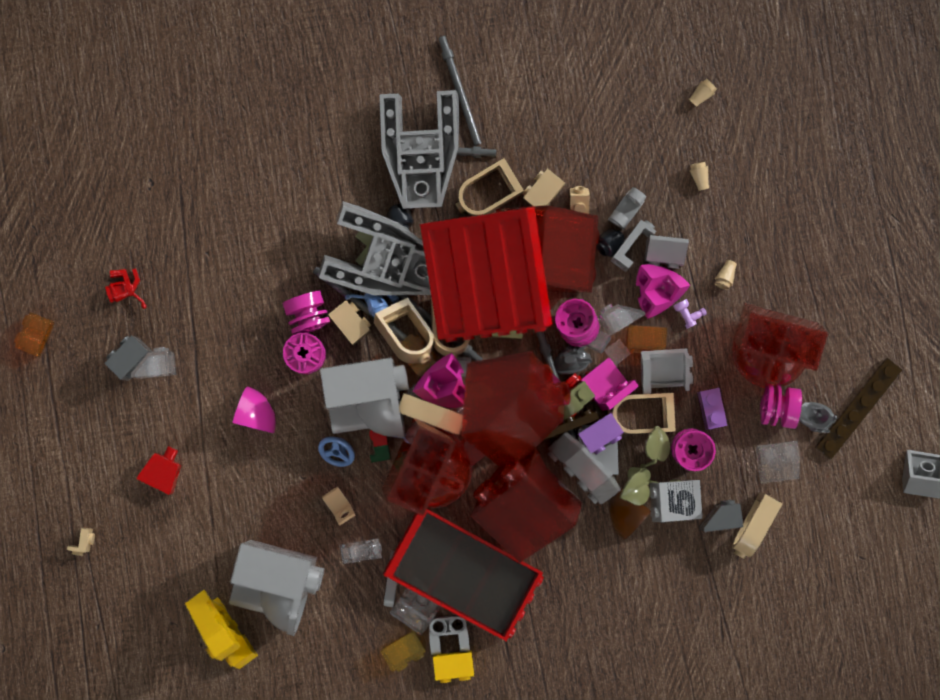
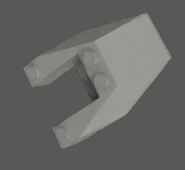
[380,90,459,209]
[318,201,431,295]
[547,432,621,505]

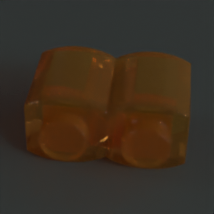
[14,312,55,357]

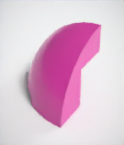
[636,264,690,319]
[413,353,468,408]
[232,386,276,433]

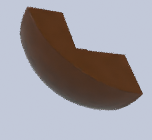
[609,487,651,540]

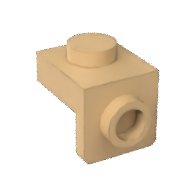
[570,186,590,217]
[67,528,95,556]

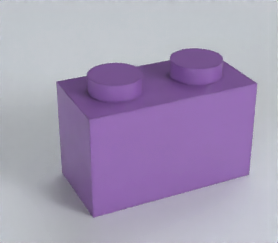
[697,388,728,430]
[577,413,624,455]

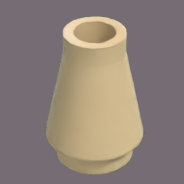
[689,79,717,107]
[689,162,709,191]
[715,260,737,290]

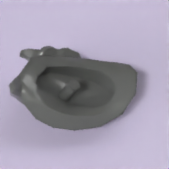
[554,346,592,375]
[799,402,837,433]

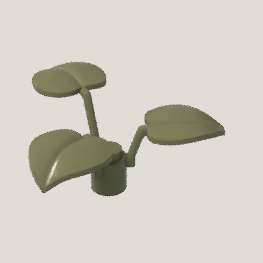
[620,426,680,505]

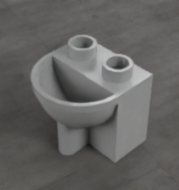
[320,358,409,438]
[229,540,325,636]

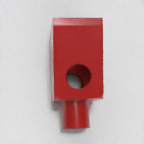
[136,446,181,495]

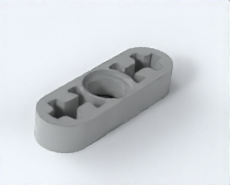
[384,550,399,607]

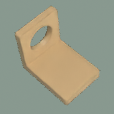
[322,487,355,526]

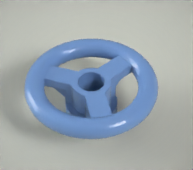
[318,437,355,467]

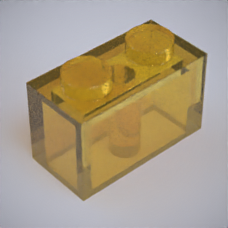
[380,630,426,672]

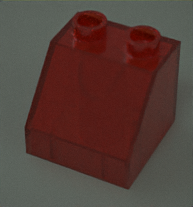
[496,205,599,293]
[461,351,571,466]

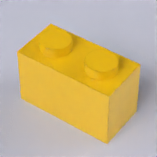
[433,650,474,683]

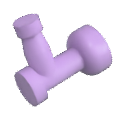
[673,299,707,329]

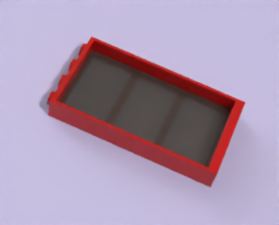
[383,505,544,642]

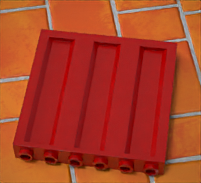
[420,207,552,342]

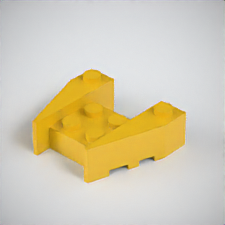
[185,590,258,669]

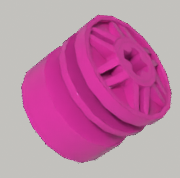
[282,291,330,335]
[555,299,600,347]
[283,333,326,374]
[760,385,802,429]
[671,428,716,471]

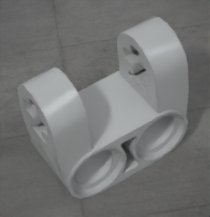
[608,187,646,230]
[429,615,470,655]

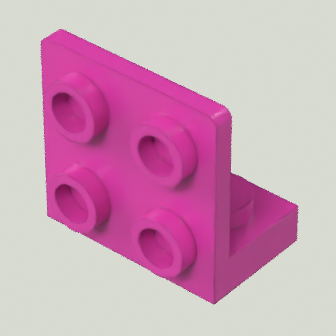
[580,358,638,411]

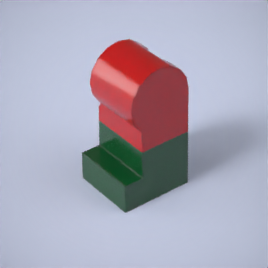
[369,430,391,463]

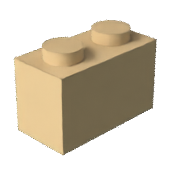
[522,168,565,214]
[328,301,371,346]

